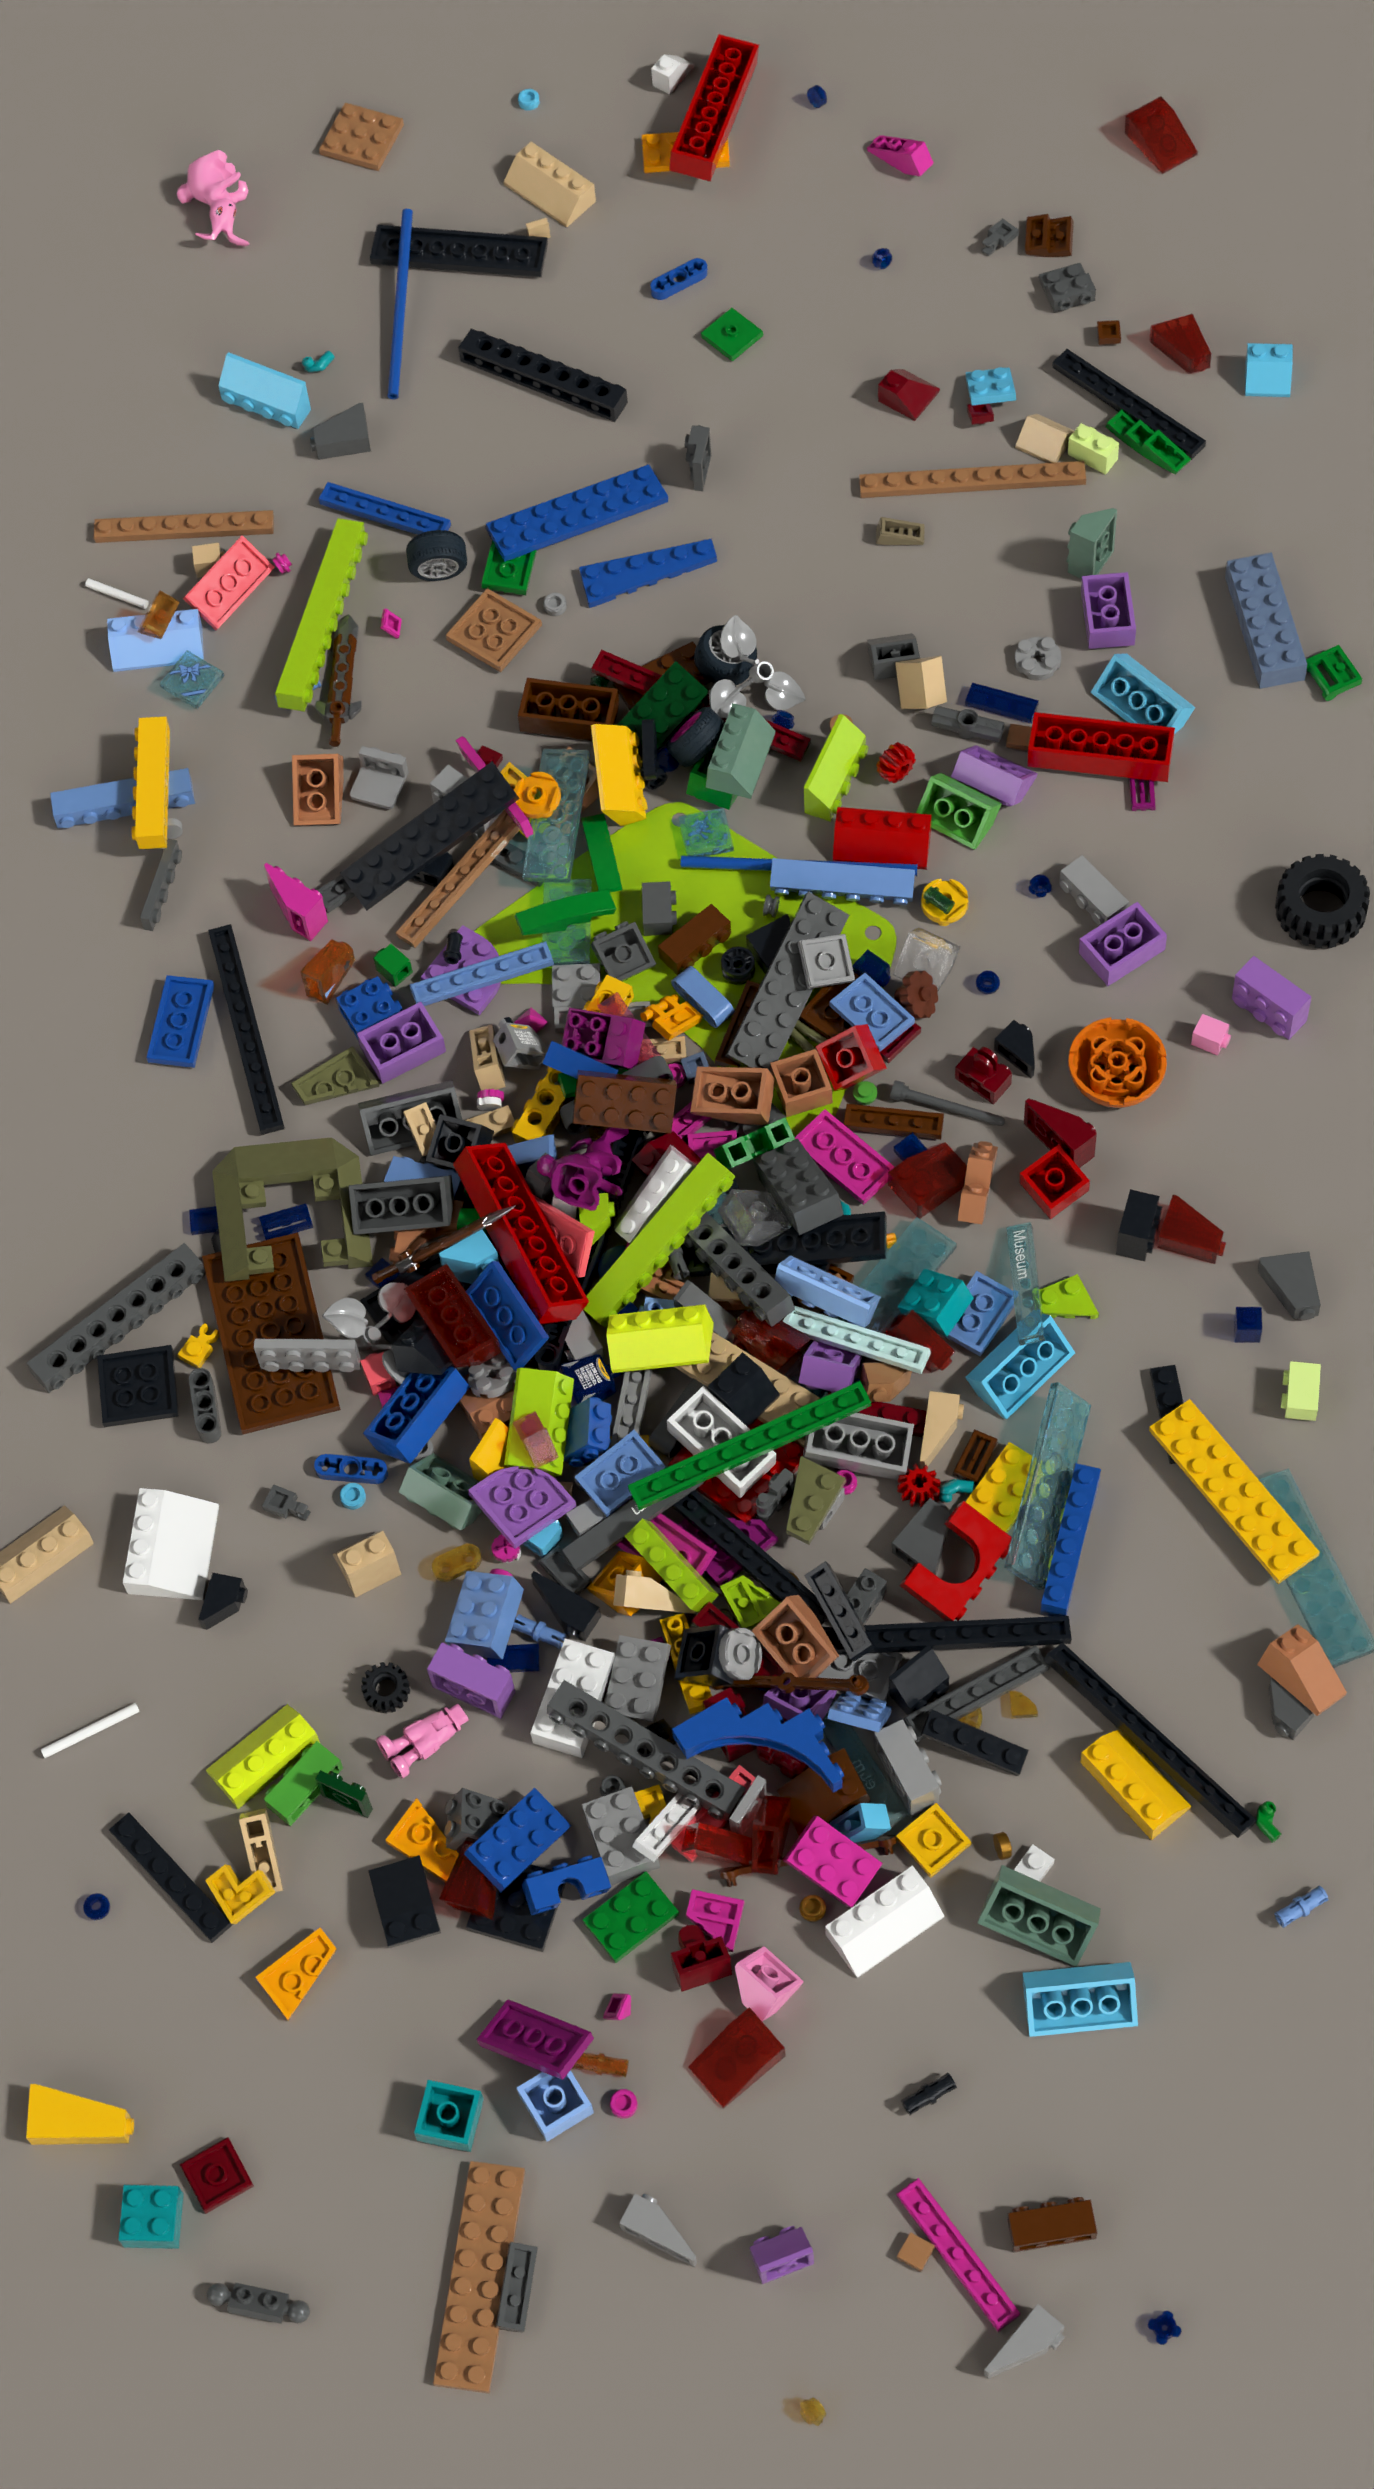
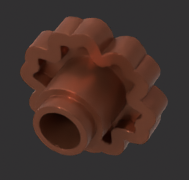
[894,970,938,1019]

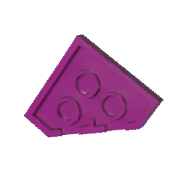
[678,1518,778,1588]

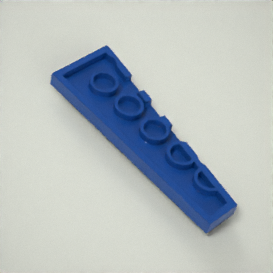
[579,538,717,608]

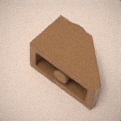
[860,1363,912,1402]

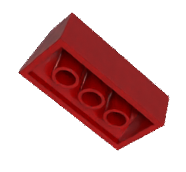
[833,807,932,870]

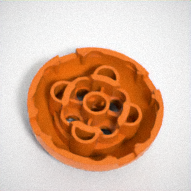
[1068,1017,1167,1108]

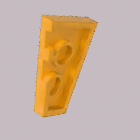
[256,1927,337,2021]

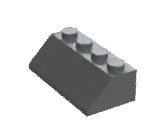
[358,1080,462,1156]
[349,1175,454,1235]

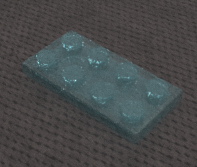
[542,879,592,967]

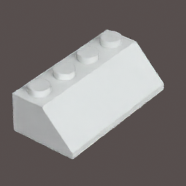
[614,1145,696,1244]
[825,1865,944,1978]

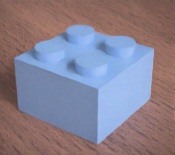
[517,2070,594,2142]

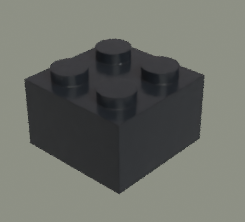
[1116,1189,1163,1261]

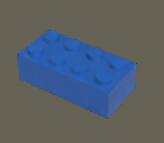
[363,1366,470,1464]

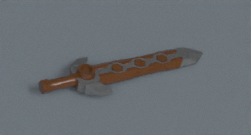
[315,615,362,747]
[372,1205,516,1284]

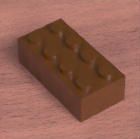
[518,678,619,741]
[572,1070,677,1134]

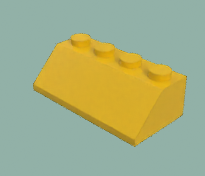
[591,724,648,826]
[1080,1729,1191,1841]

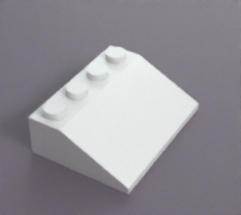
[123,1488,219,1600]

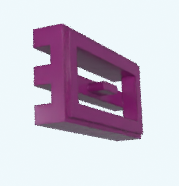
[1129,778,1156,811]

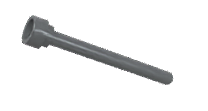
[890,1080,1005,1126]

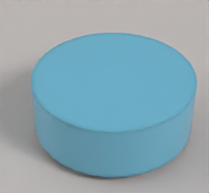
[518,89,540,110]
[340,1483,366,1510]

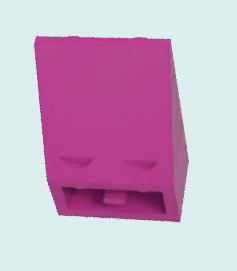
[264,863,328,941]

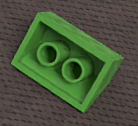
[916,773,1002,850]

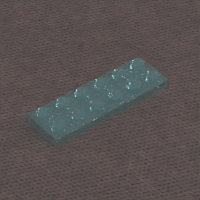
[522,749,590,883]

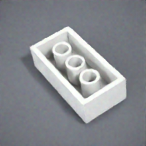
[667,1386,776,1498]
[531,1638,615,1758]

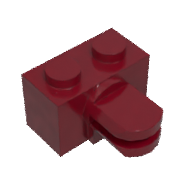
[955,1047,1012,1105]
[670,1925,733,1992]

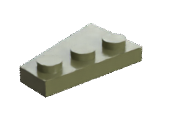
[291,1046,379,1105]
[786,1456,846,1545]

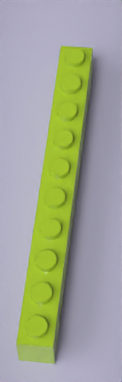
[275,518,368,712]

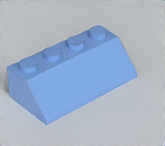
[107,609,204,672]
[775,1256,881,1328]

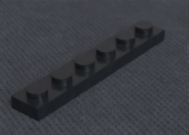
[109,1812,232,1943]

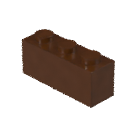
[658,904,731,975]
[1008,2197,1097,2252]

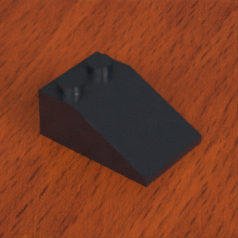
[368,1855,441,1948]

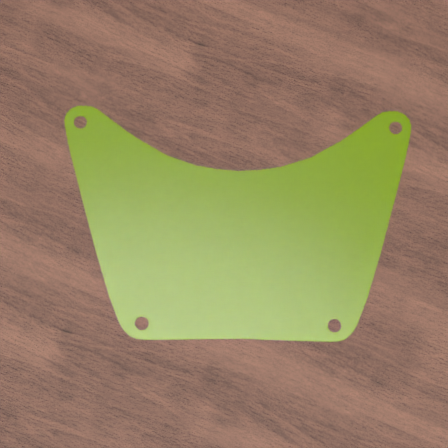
[474,802,897,1137]

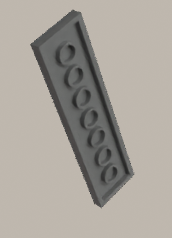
[725,892,849,1073]

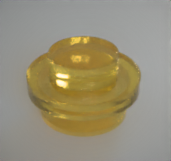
[800,2397,826,2426]

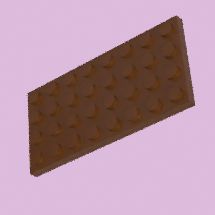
[202,1232,341,1435]

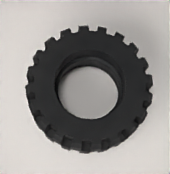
[1275,854,1370,948]

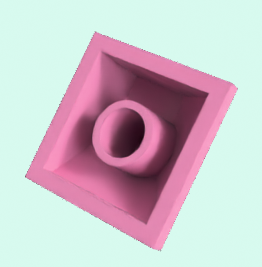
[735,1946,804,2022]

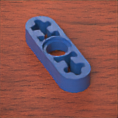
[650,258,708,300]
[314,1454,388,1484]

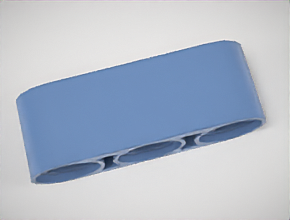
[671,966,735,1028]

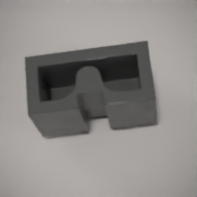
[642,881,677,936]

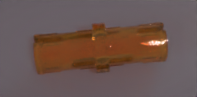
[572,2053,629,2077]

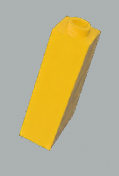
[26,2084,134,2145]

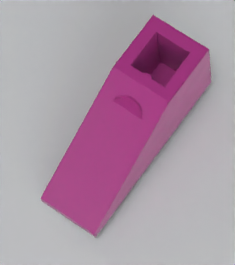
[867,135,934,176]

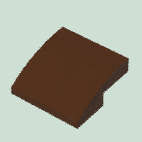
[1025,214,1074,257]

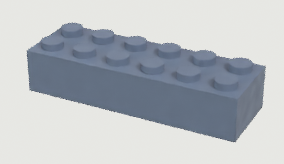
[1225,552,1307,689]

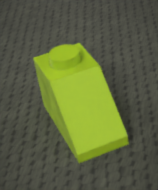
[579,1193,615,1245]

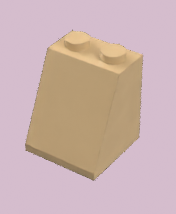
[333,1531,401,1598]

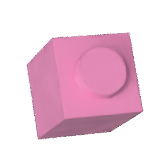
[1191,1014,1231,1055]

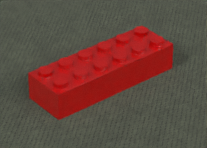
[1027,712,1175,782]

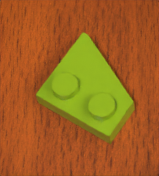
[1032,1274,1099,1319]
[720,1575,780,1630]

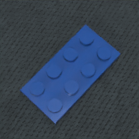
[146,975,214,1068]
[464,1261,549,1371]
[464,1788,572,1892]

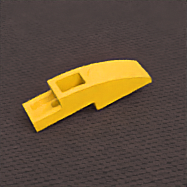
[659,1613,712,1714]

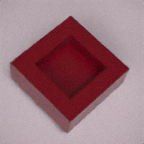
[967,403,994,425]
[477,745,503,767]

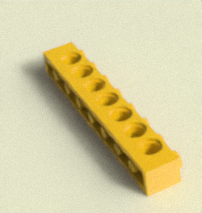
[511,975,634,1143]

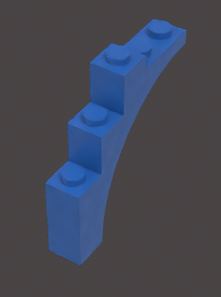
[672,1697,844,1793]

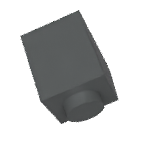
[1268,1678,1314,1740]

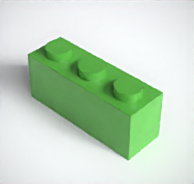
[264,1741,343,1827]

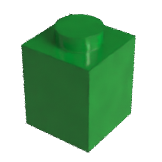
[373,943,413,987]

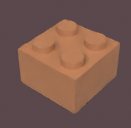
[770,1049,833,1117]

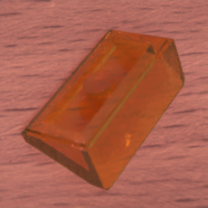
[137,590,180,639]

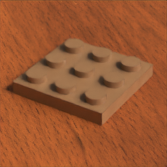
[319,103,404,171]
[446,588,542,672]

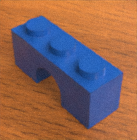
[522,1855,611,1916]

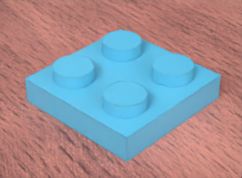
[965,367,1016,405]

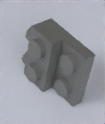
[1039,263,1096,312]
[685,425,712,491]
[590,921,656,982]

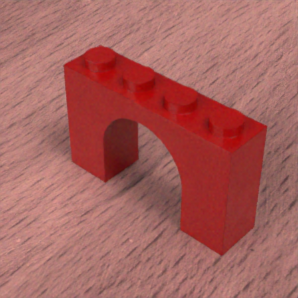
[899,1501,1013,1621]

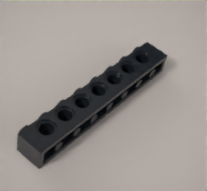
[458,328,628,422]

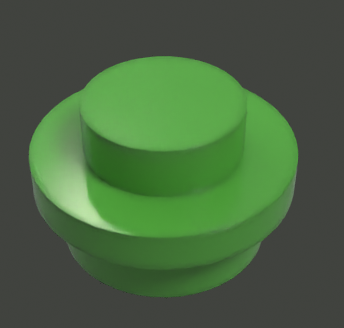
[853,1081,877,1105]

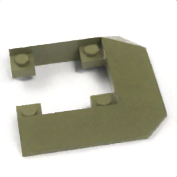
[212,1137,373,1282]

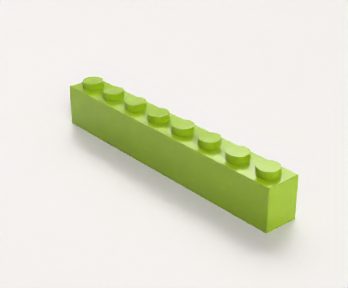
[584,1153,736,1328]

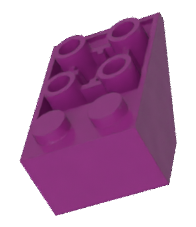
[561,1008,646,1070]

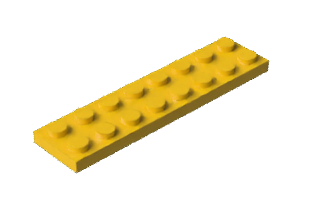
[1149,1399,1320,1584]

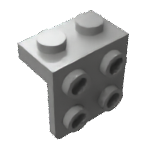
[350,746,409,809]

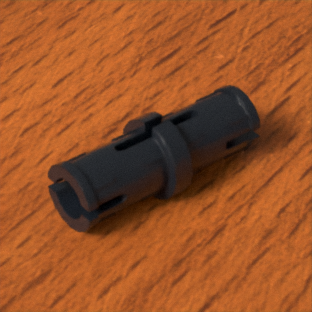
[901,2072,957,2116]

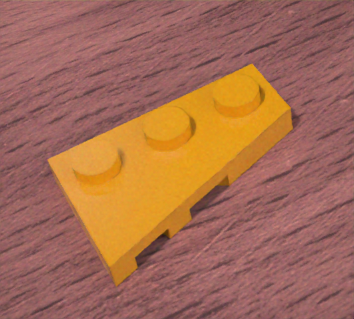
[385,1798,466,1886]

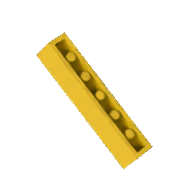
[131,716,170,849]

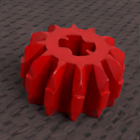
[876,742,916,783]
[897,1463,941,1508]

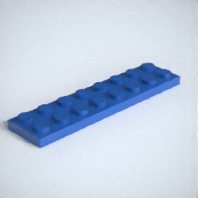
[486,464,668,562]

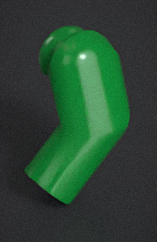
[1256,1801,1282,1843]

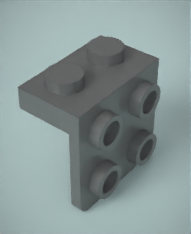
[444,1788,509,1850]

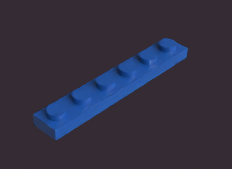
[319,482,451,535]

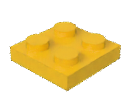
[896,1803,971,1878]

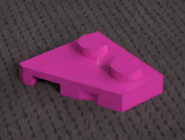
[686,1889,745,1952]

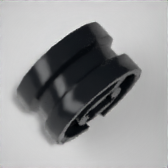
[721,946,755,985]

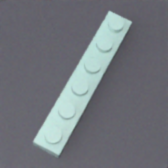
[781,1306,931,1374]

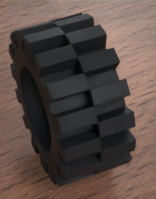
[361,1662,410,1713]

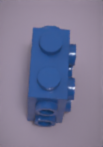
[336,976,403,1041]
[564,1397,612,1467]

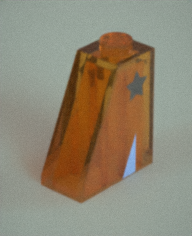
[300,939,355,1005]

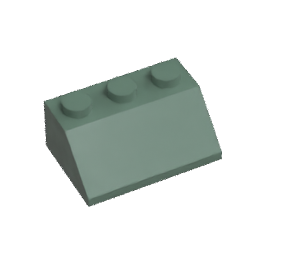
[1066,508,1117,579]
[399,1453,482,1530]

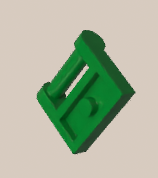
[1306,645,1362,701]

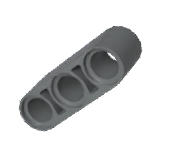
[189,1368,222,1443]

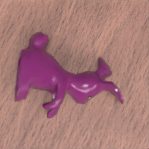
[537,1127,629,1211]

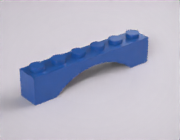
[1040,1463,1101,1617]

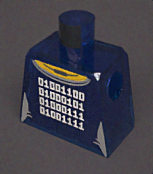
[561,1354,625,1404]

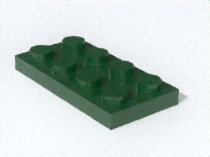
[617,661,710,757]

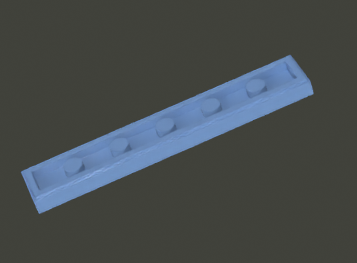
[410,941,554,1006]

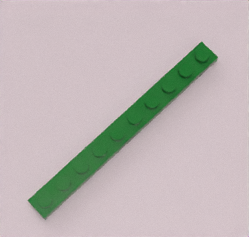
[628,1381,872,1510]

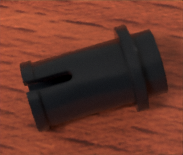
[443,932,463,964]

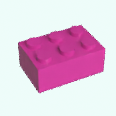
[783,1816,883,1908]

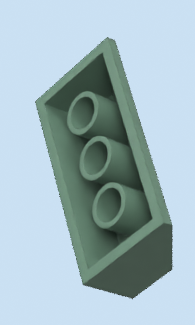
[706,703,776,799]
[977,1865,1101,1967]

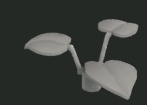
[709,615,806,719]
[322,1283,416,1385]

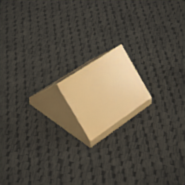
[1015,414,1074,463]
[895,656,947,709]

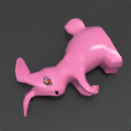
[177,150,250,246]

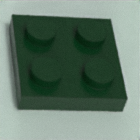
[315,1770,373,1818]

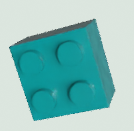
[898,1268,974,1337]
[414,2080,484,2152]
[119,2185,184,2249]

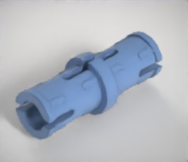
[512,1614,566,1649]
[1274,1885,1329,1928]

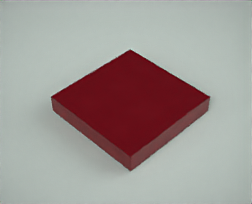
[180,2137,254,2214]

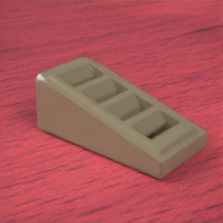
[876,517,925,545]

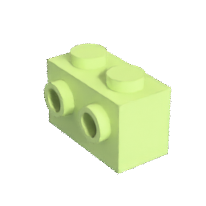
[1068,423,1119,475]
[1281,1361,1321,1421]

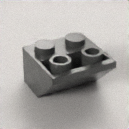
[867,633,920,680]

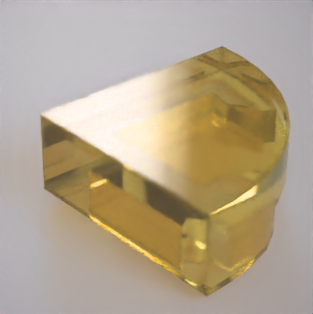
[1009,1691,1038,1719]

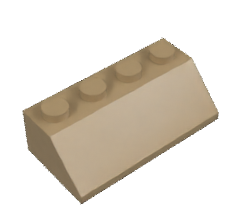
[504,142,596,227]
[0,1505,94,1604]

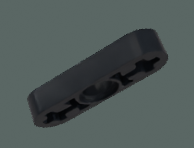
[642,718,658,781]

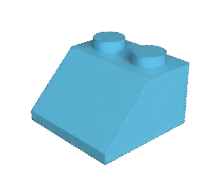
[1245,343,1293,397]
[439,1229,499,1284]

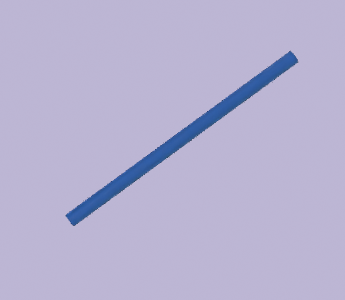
[388,209,413,399]
[681,856,918,876]

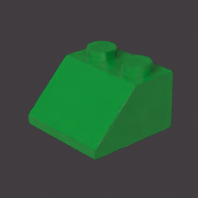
[686,749,737,810]

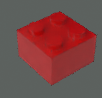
[815,1024,887,1090]
[1019,1144,1090,1220]

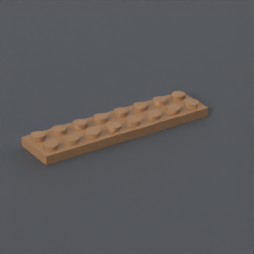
[433,2161,525,2394]

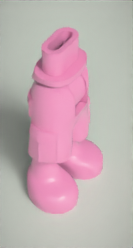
[376,1703,469,1779]

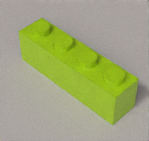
[625,1518,719,1613]

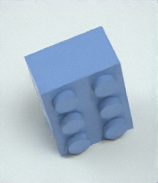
[445,1571,524,1660]

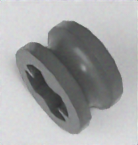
[763,895,780,918]

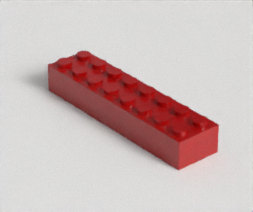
[669,34,759,182]
[453,1143,589,1324]

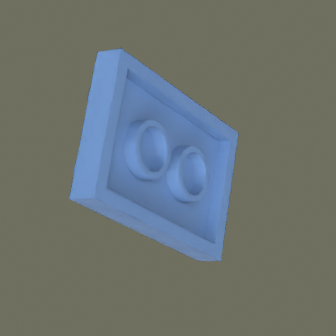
[830,973,915,1052]
[942,1271,1020,1357]
[575,1430,666,1517]
[827,1691,892,1733]

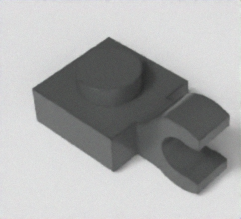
[982,218,1019,256]
[262,1484,311,1521]

